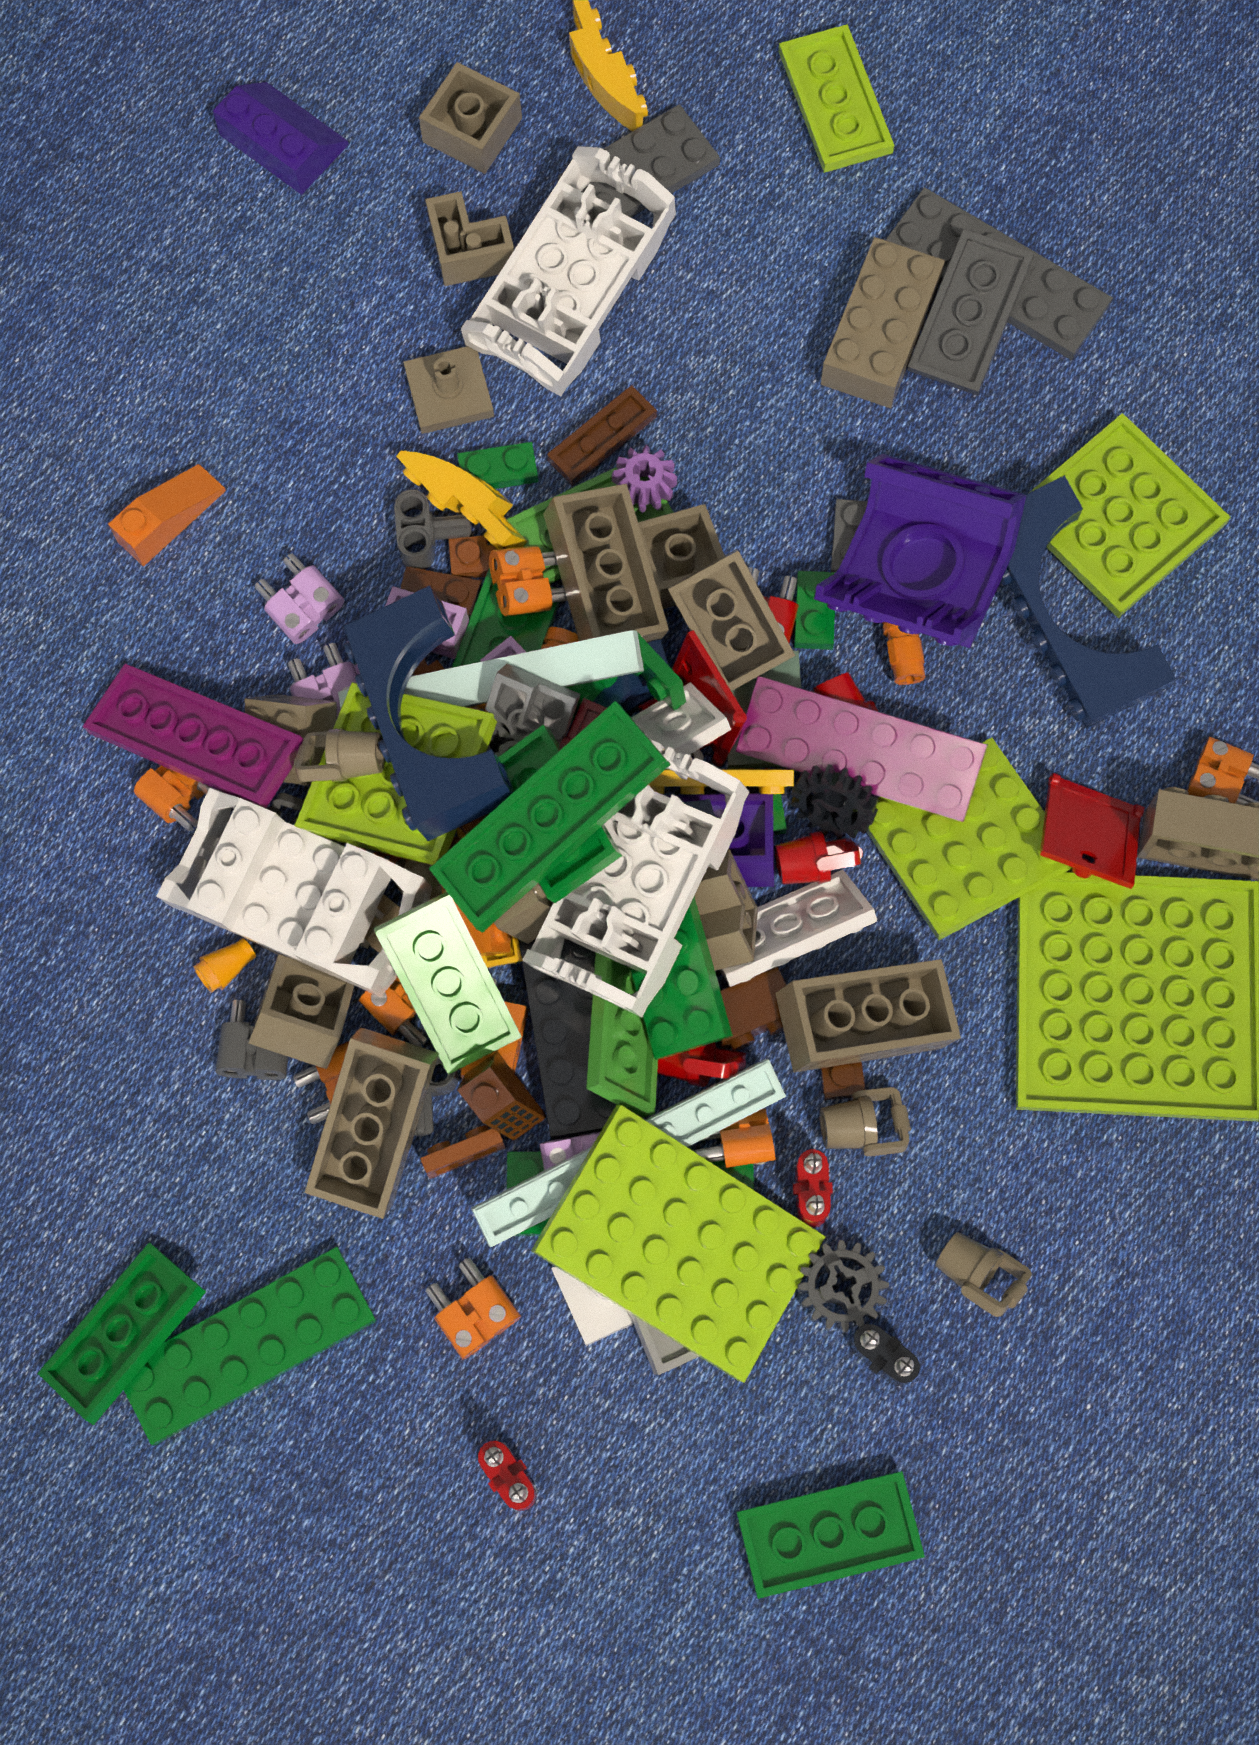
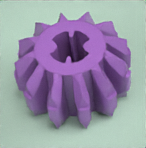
[612,444,677,514]

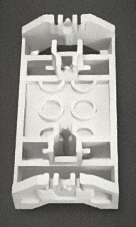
[461,146,676,396]
[523,739,749,1017]
[156,788,432,997]

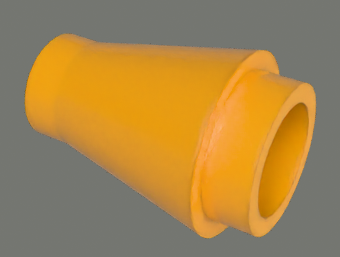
[193,938,256,993]

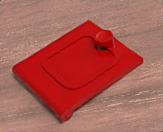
[672,630,747,766]
[1040,772,1145,889]

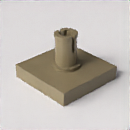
[403,346,494,434]

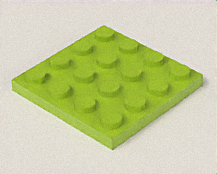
[1029,413,1231,618]
[295,682,497,865]
[856,737,1072,941]

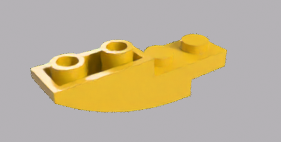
[569,0,648,132]
[396,451,528,549]

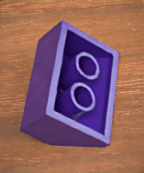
[213,82,349,195]
[666,794,774,887]

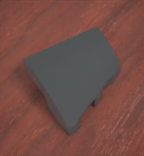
[485,663,581,744]

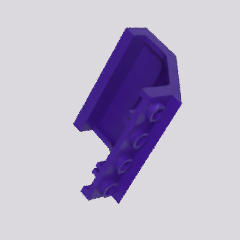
[814,454,1026,648]

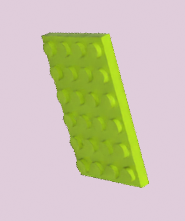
[531,1105,826,1383]

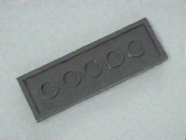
[886,187,1113,361]

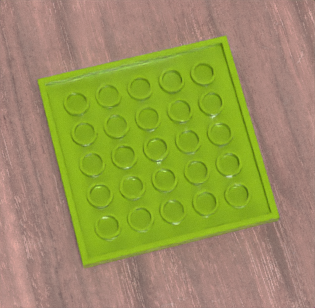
[1016,872,1259,1122]

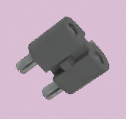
[215,1000,288,1080]

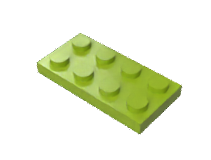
[778,24,894,173]

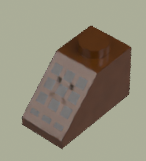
[457,1052,547,1141]

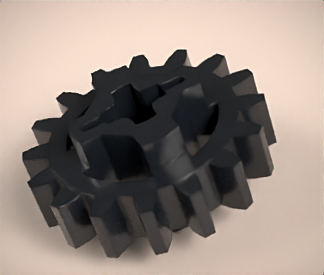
[791,764,878,839]

